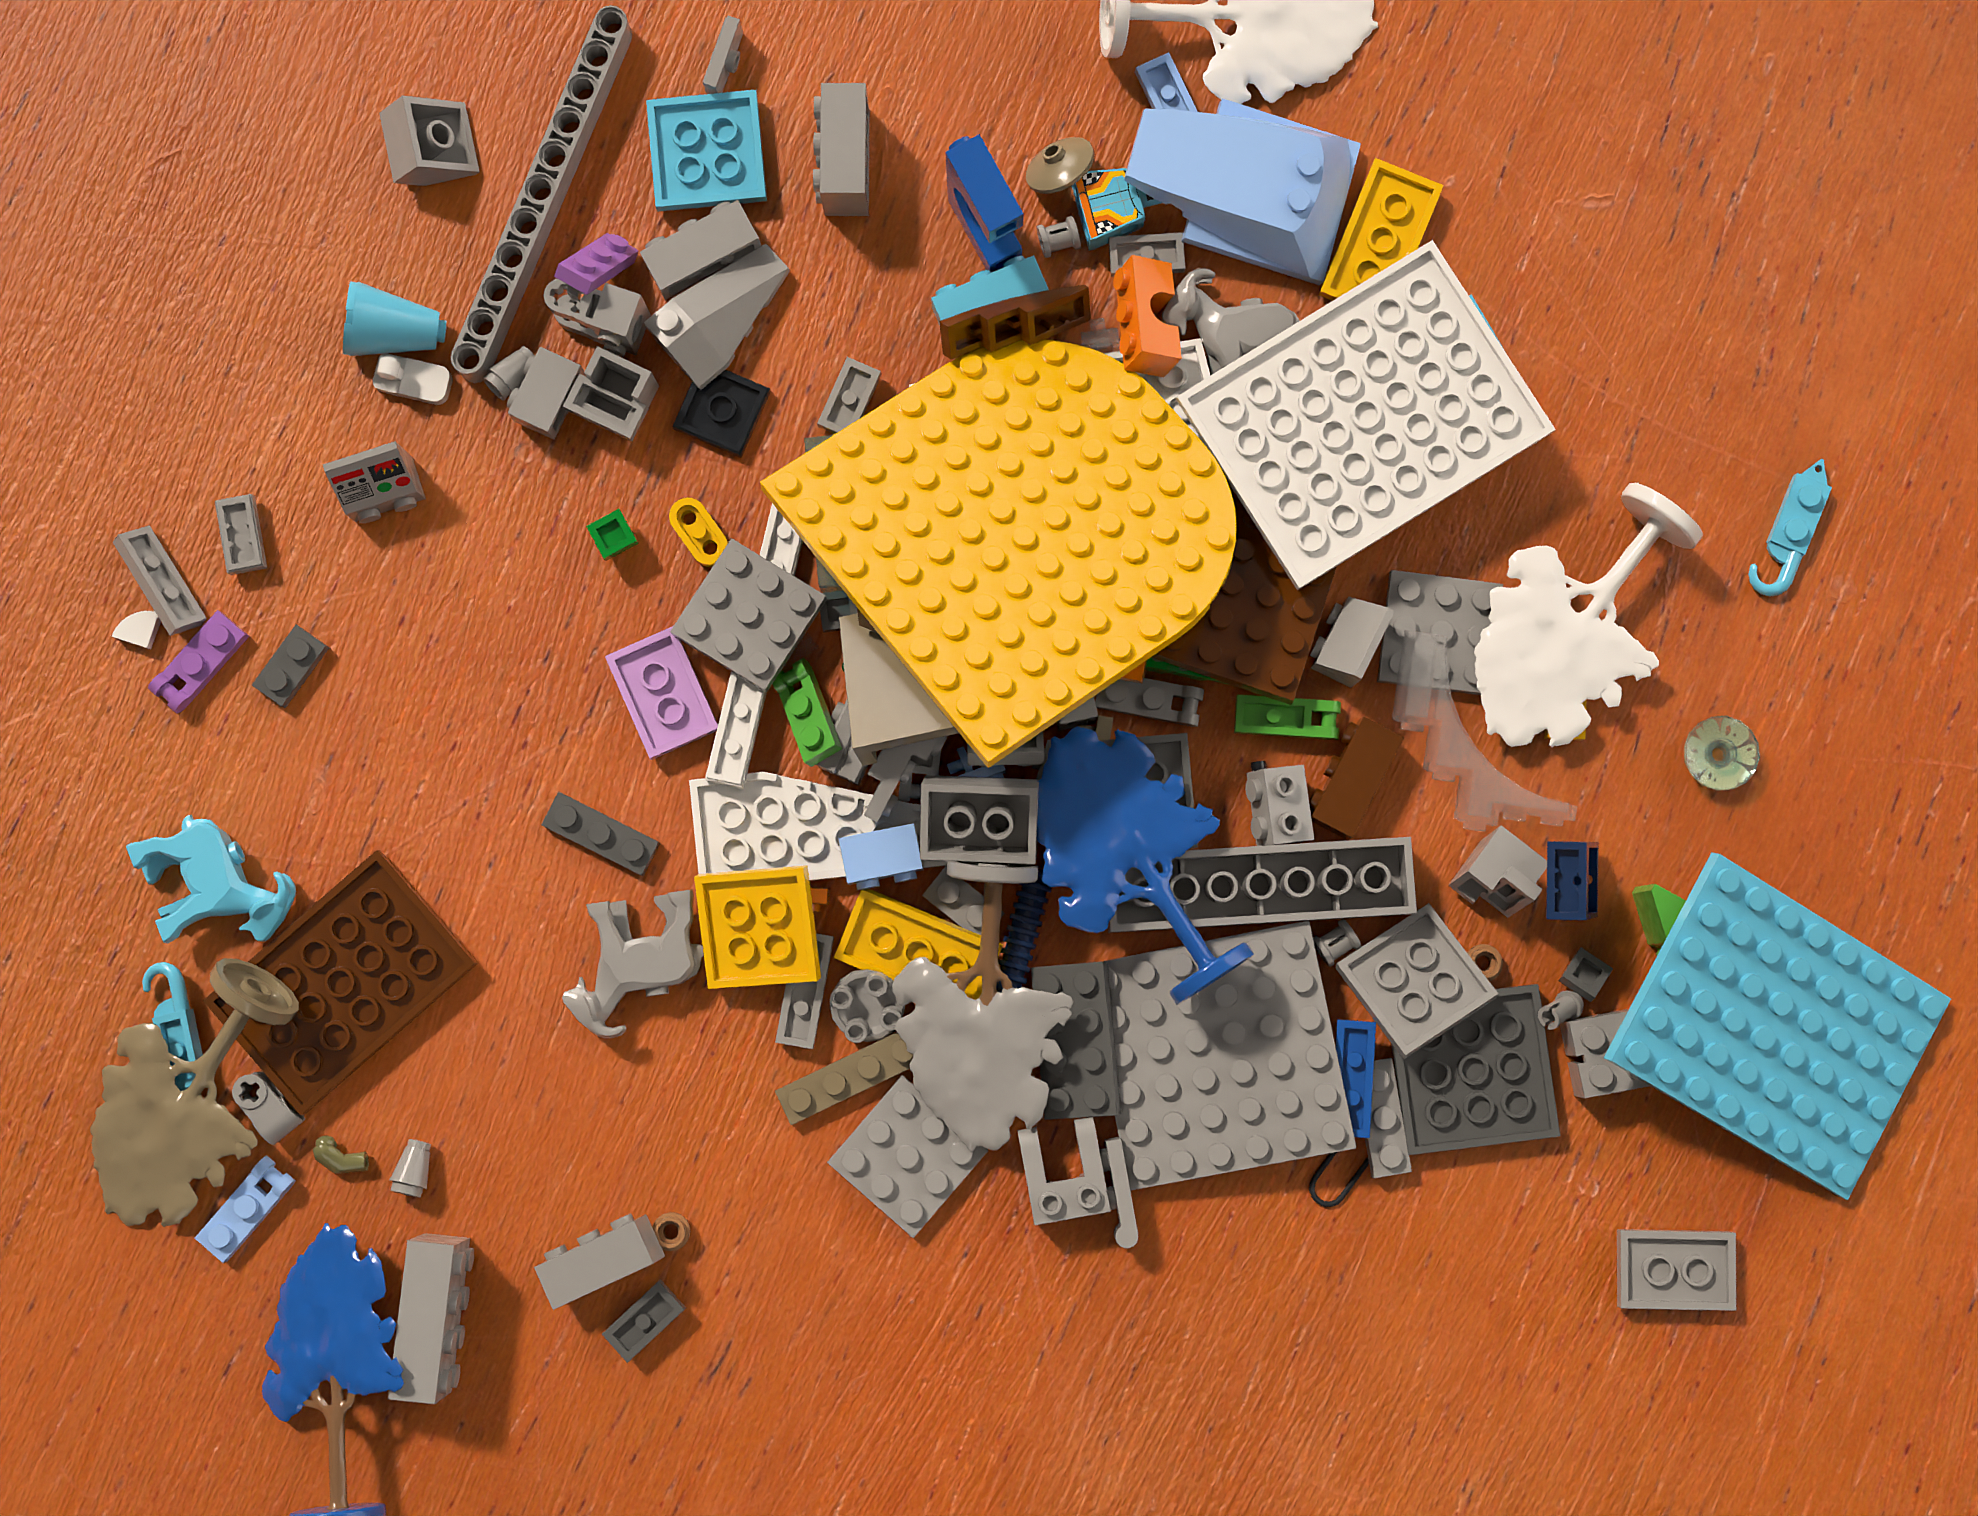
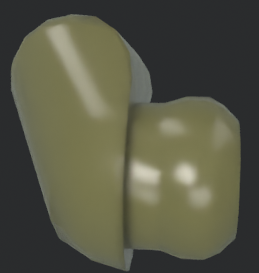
[313,1135,369,1174]

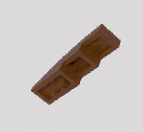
[939,285,1091,360]

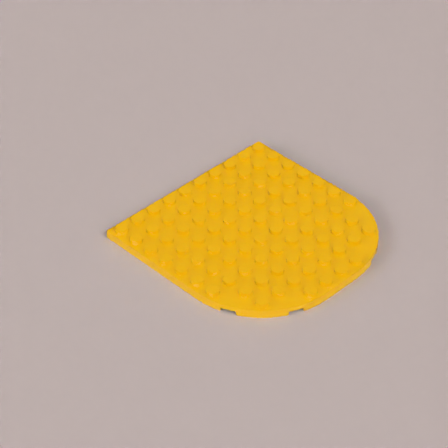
[760,340,1236,768]

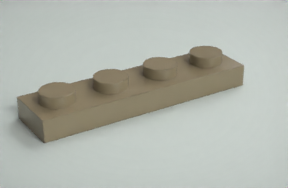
[775,1032,913,1125]

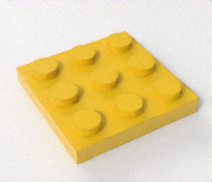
[694,865,821,989]

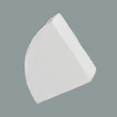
[111,611,161,649]

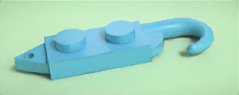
[1748,459,1832,596]
[142,962,203,1091]

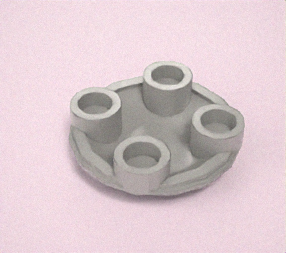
[830,969,905,1043]

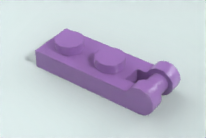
[148,610,249,714]

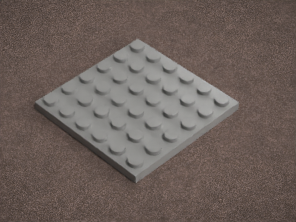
[1107,920,1357,1191]

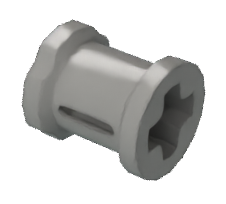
[1036,216,1081,258]
[1313,919,1362,967]

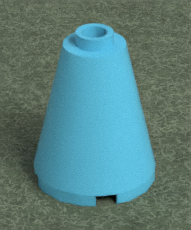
[343,281,447,356]

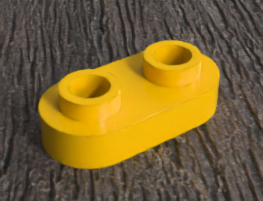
[669,498,728,567]

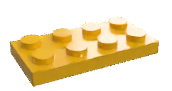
[1319,158,1444,301]
[834,889,1003,1000]

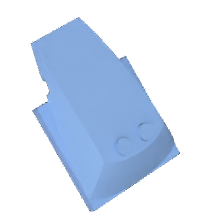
[1124,98,1361,285]

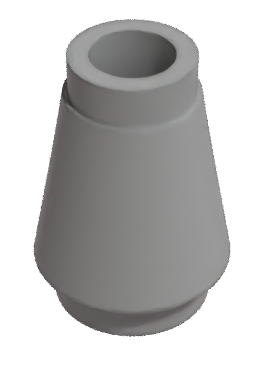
[483,346,534,400]
[389,1139,431,1198]

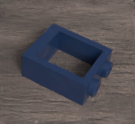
[1546,841,1599,920]

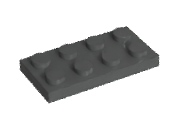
[1031,961,1121,1120]

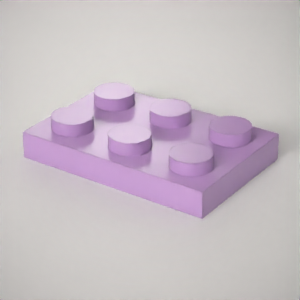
[605,626,718,760]

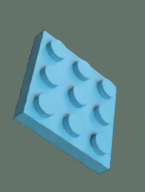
[646,90,767,212]

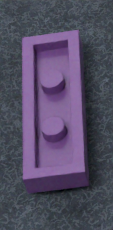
[554,233,639,295]

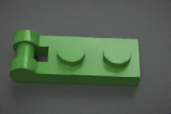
[773,658,842,767]
[1234,694,1341,740]

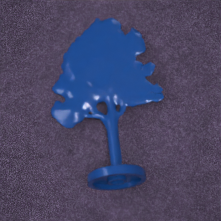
[1037,726,1254,1005]

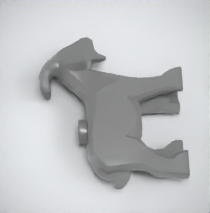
[1162,268,1300,376]
[562,890,704,1038]

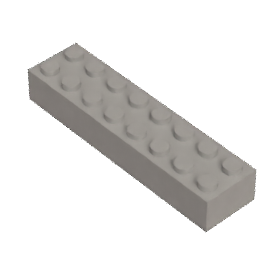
[1108,837,1417,933]

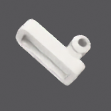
[373,353,453,405]

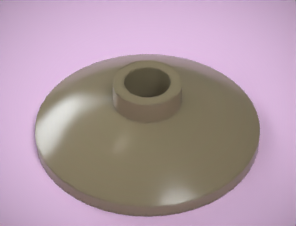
[1026,137,1095,194]

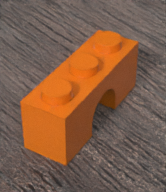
[1113,255,1182,378]

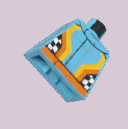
[1071,168,1161,251]

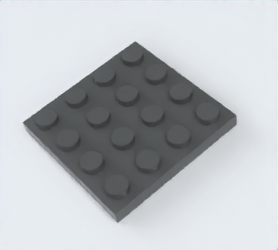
[1391,984,1560,1155]

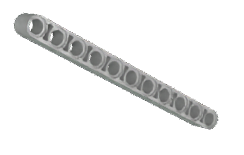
[451,5,632,383]

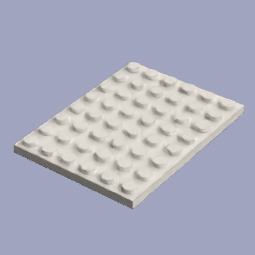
[1176,240,1556,590]

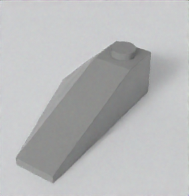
[644,244,790,390]

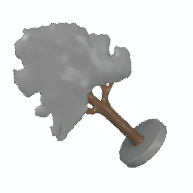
[892,861,1074,1151]

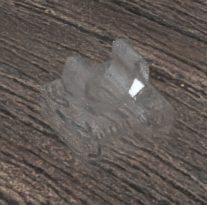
[1081,318,1120,354]

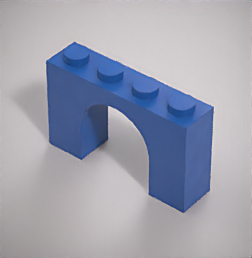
[945,134,1024,273]

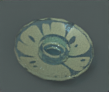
[1684,716,1760,790]

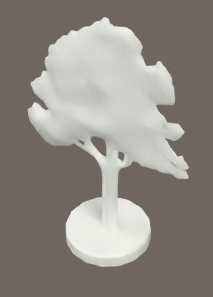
[1099,0,1378,104]
[1474,483,1703,748]

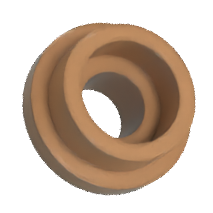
[1467,944,1503,981]
[652,1212,690,1251]

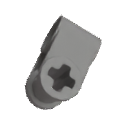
[232,1072,305,1145]

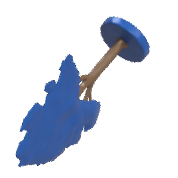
[262,1223,404,1516]

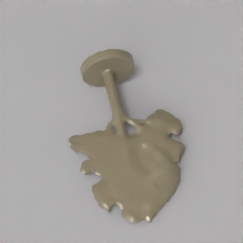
[90,958,299,1227]

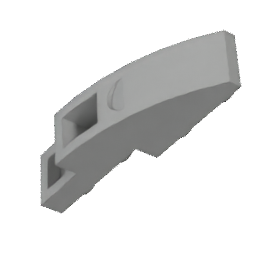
[864,736,947,822]

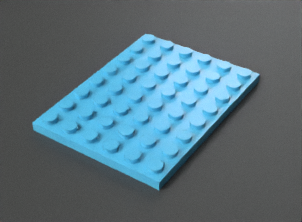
[1604,852,1951,1200]

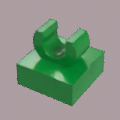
[586,509,639,561]

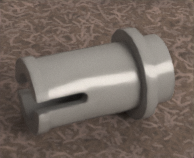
[1538,990,1584,1030]

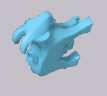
[126,815,296,943]

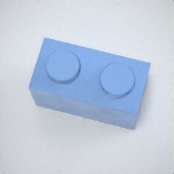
[839,823,924,890]

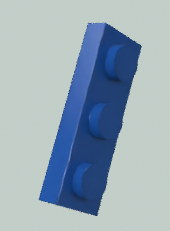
[1336,1019,1376,1138]

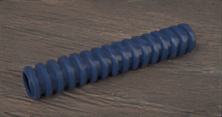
[996,869,1052,993]

